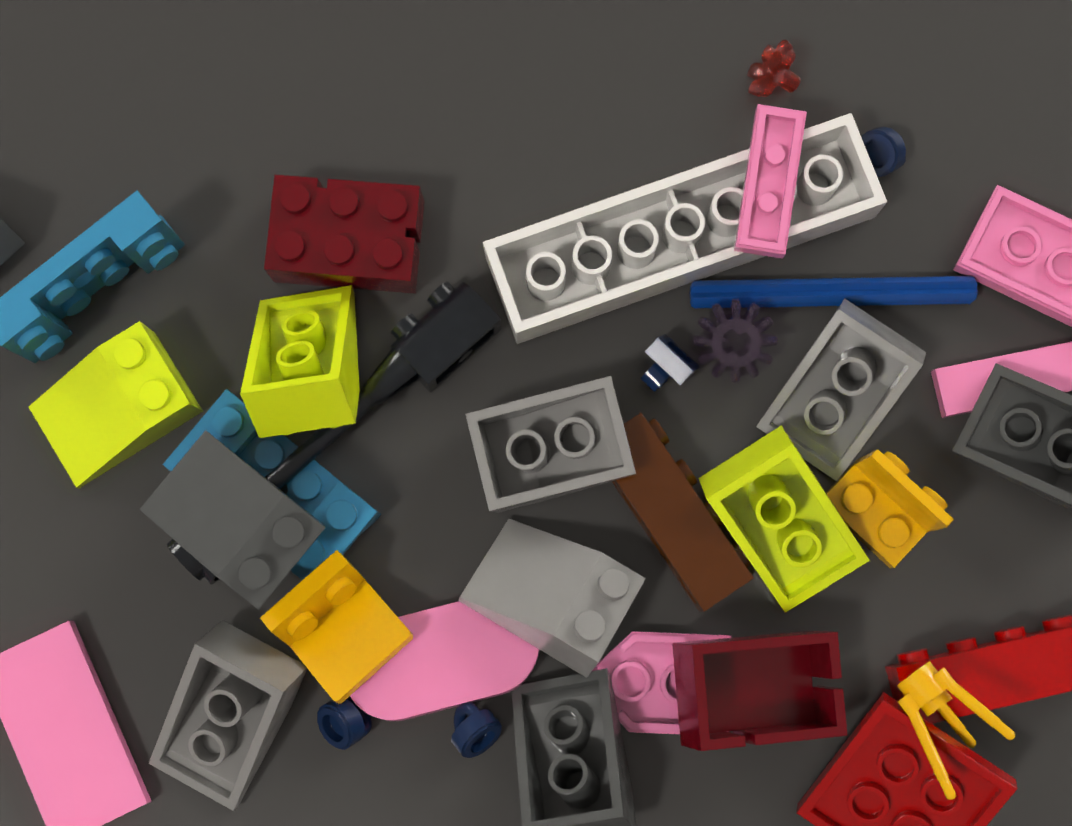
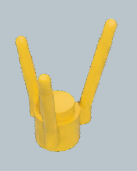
[897,661,1015,800]

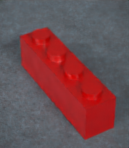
[885,615,1072,724]

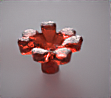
[747,39,801,97]

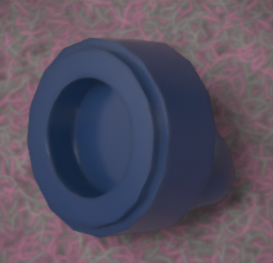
[861,127,906,177]
[317,696,372,750]
[451,702,502,758]

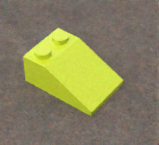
[240,285,360,438]
[29,321,203,488]
[698,425,870,613]

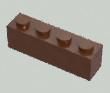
[611,412,754,612]

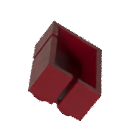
[264,174,424,294]
[672,631,848,751]

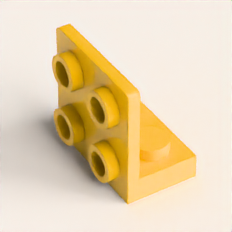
[826,449,954,569]
[260,550,413,704]

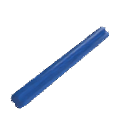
[689,276,978,308]

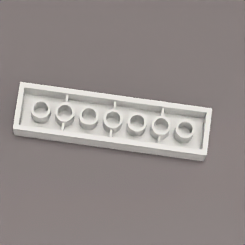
[483,113,887,344]

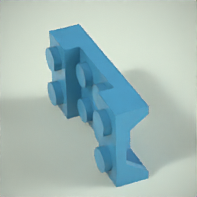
[0,190,185,363]
[162,389,381,580]

